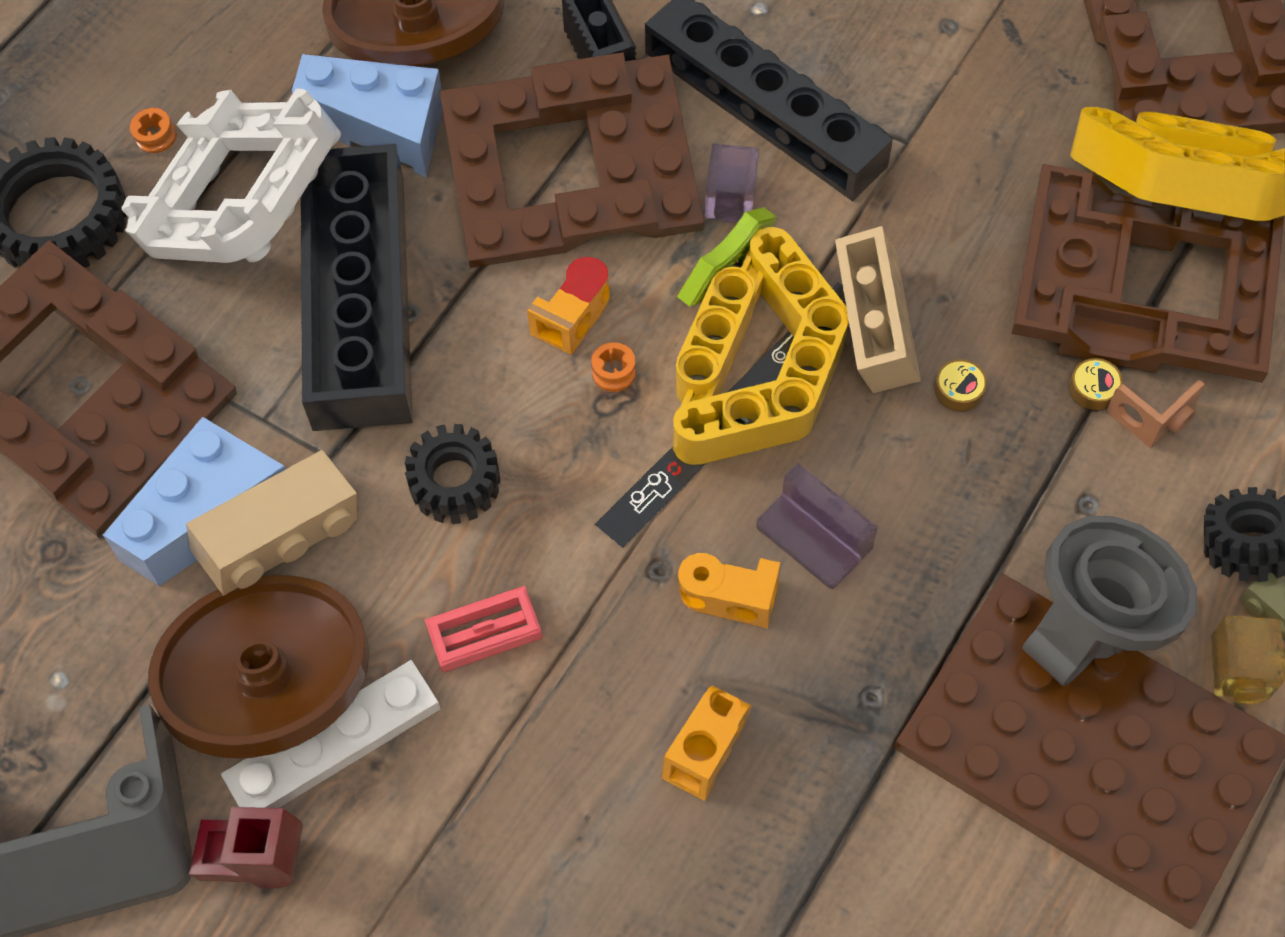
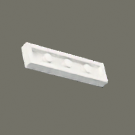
[221,660,441,808]

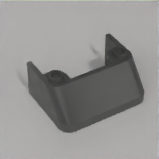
[0,704,193,937]

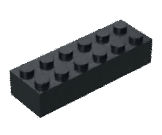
[301,144,413,431]

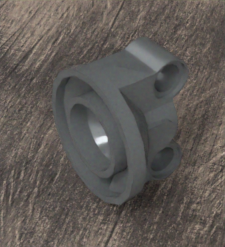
[1022,516,1197,687]

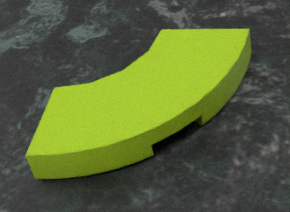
[677,207,777,307]

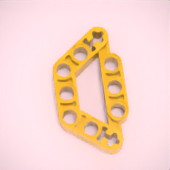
[1070,107,1285,221]
[673,227,849,465]

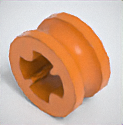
[130,108,177,153]
[591,342,636,392]

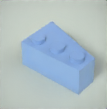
[292,54,443,178]
[103,417,285,586]

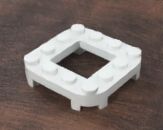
[121,88,341,263]

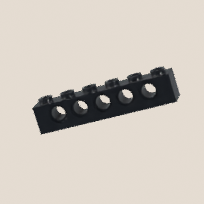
[645,0,893,202]

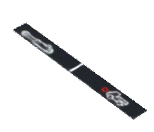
[594,282,846,548]

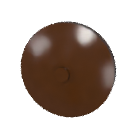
[322,0,504,66]
[148,575,369,759]

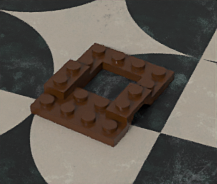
[1084,0,1285,134]
[439,52,704,268]
[1011,164,1284,383]
[0,240,237,538]

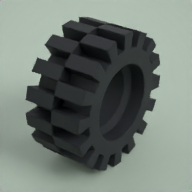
[405,424,500,524]
[1204,487,1285,582]

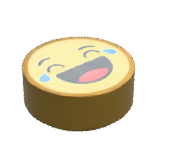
[1069,358,1123,410]
[935,359,987,411]

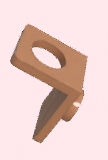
[1107,379,1206,448]

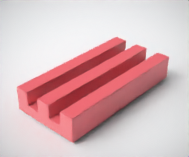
[425,586,543,673]

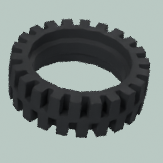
[0,137,127,268]

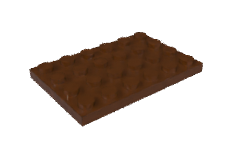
[894,573,1285,929]

